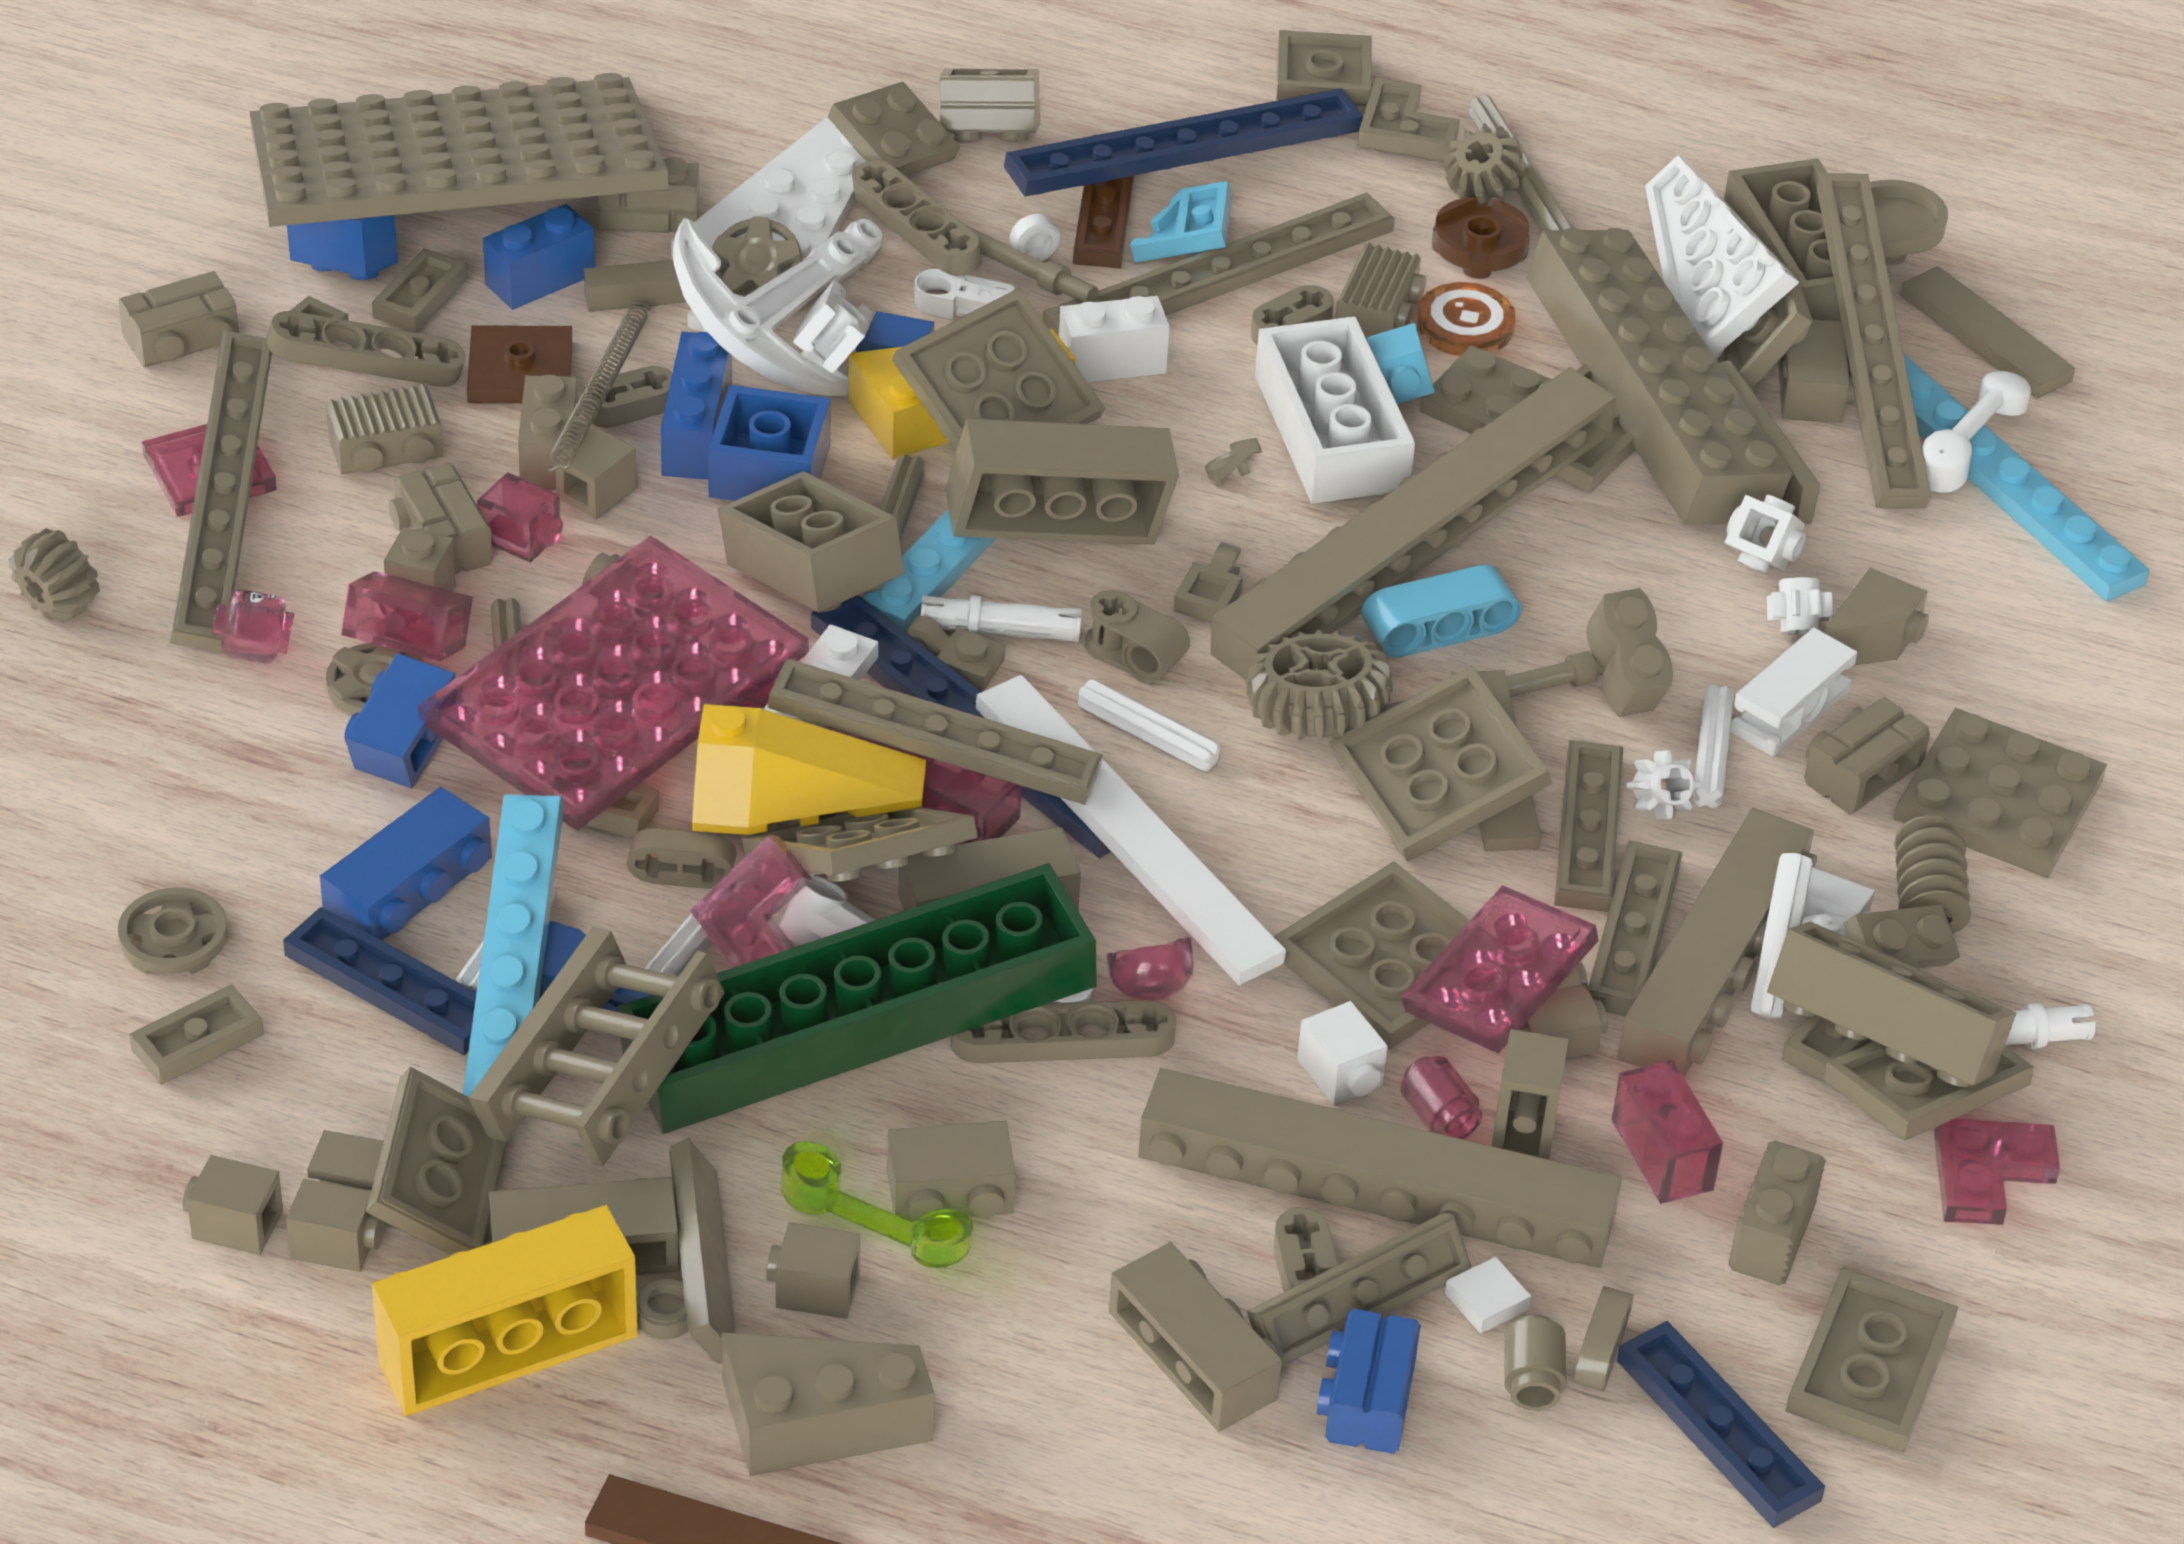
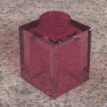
[477,472,563,563]

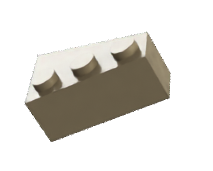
[722,1332,935,1476]

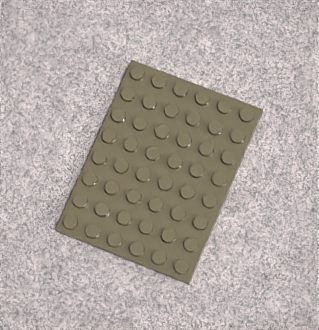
[249,73,669,227]

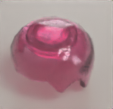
[1107,937,1194,1000]

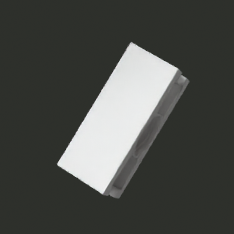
[793,280,872,375]
[1730,627,1858,757]

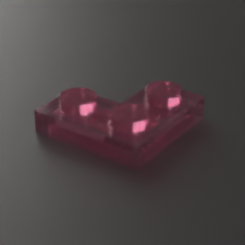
[689,835,812,968]
[1934,1119,2060,1225]

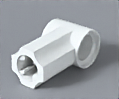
[778,875,875,945]

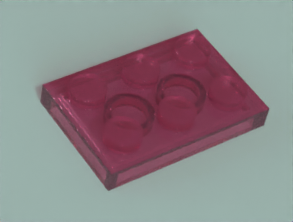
[1402,885,1599,1054]

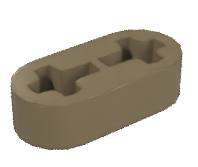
[1251,285,1334,345]
[584,366,672,428]
[627,828,737,889]
[1274,1208,1339,1292]
[1573,1286,1634,1392]

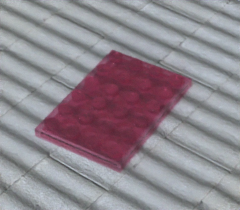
[418,535,809,831]

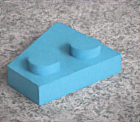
[1130,181,1232,263]

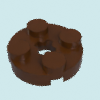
[1432,197,1530,279]

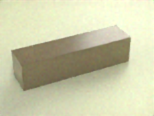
[584,260,687,312]

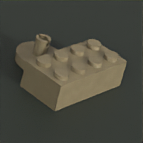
[1724,158,1948,321]

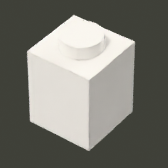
[1297,1001,1388,1105]

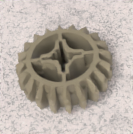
[1246,629,1393,741]

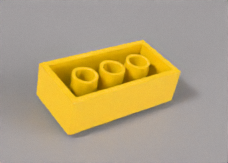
[372,1205,638,1417]

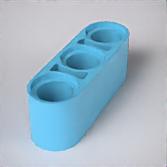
[1361,565,1522,658]

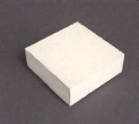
[1445,1256,1532,1334]

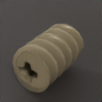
[1894,815,1971,934]

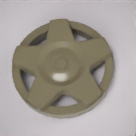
[712,216,803,297]
[326,639,424,715]
[118,888,228,974]

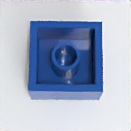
[708,385,831,502]

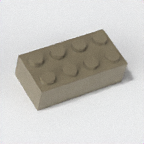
[945,419,1179,545]

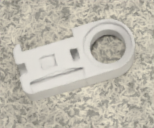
[914,269,1015,320]

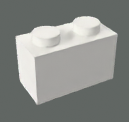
[1059,296,1169,382]

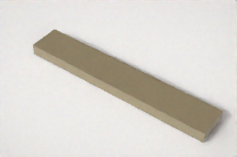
[768,658,1103,805]

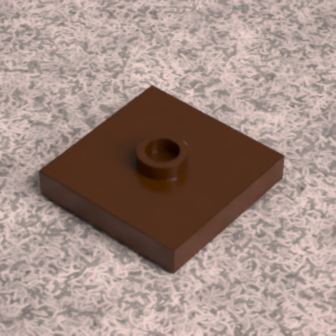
[467,325,573,403]

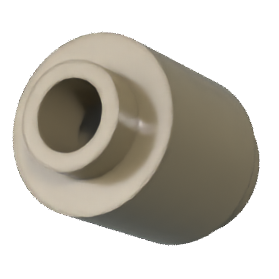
[1504,1315,1566,1411]

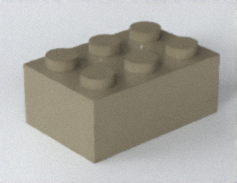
[718,471,904,613]

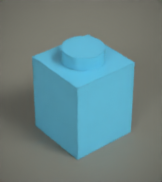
[1367,323,1435,404]

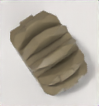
[1443,123,1526,206]
[8,528,100,622]

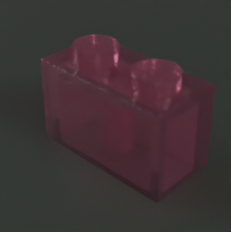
[341,571,473,662]
[1611,1059,1723,1204]

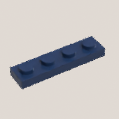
[283,907,477,1055]
[1617,1320,1825,1528]

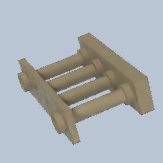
[468,927,725,1166]

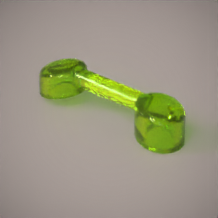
[780,1141,973,1269]

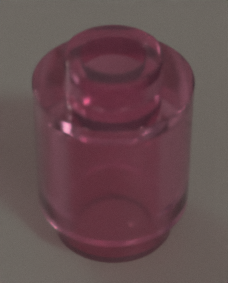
[1400,1056,1482,1139]

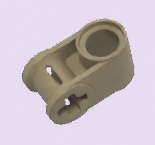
[1085,590,1190,683]

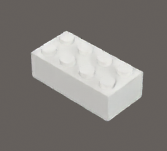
[1255,316,1415,504]

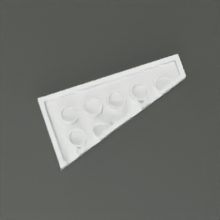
[671,95,866,275]
[1645,156,1799,360]

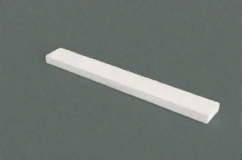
[976,675,1286,986]

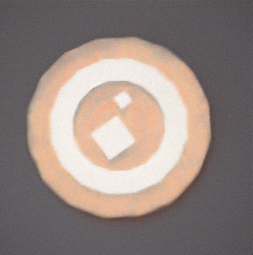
[1417,282,1515,356]

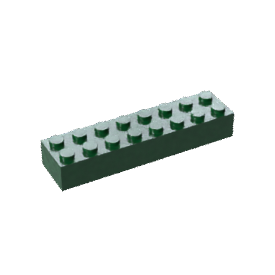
[617,863,1097,1134]

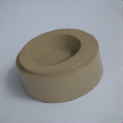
[636,1278,688,1339]

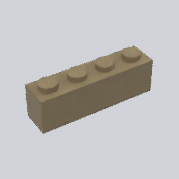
[1767,921,2017,1087]

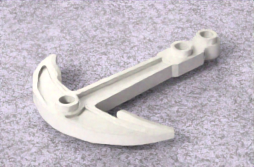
[673,218,882,396]

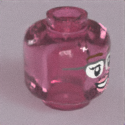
[211,589,294,664]

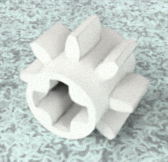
[1767,577,1833,635]
[1627,751,1700,819]

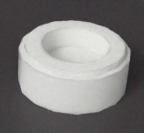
[1009,213,1060,261]

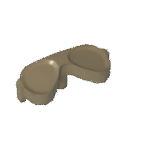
[1205,438,1262,487]

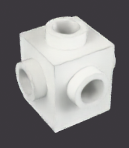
[1724,495,1806,574]

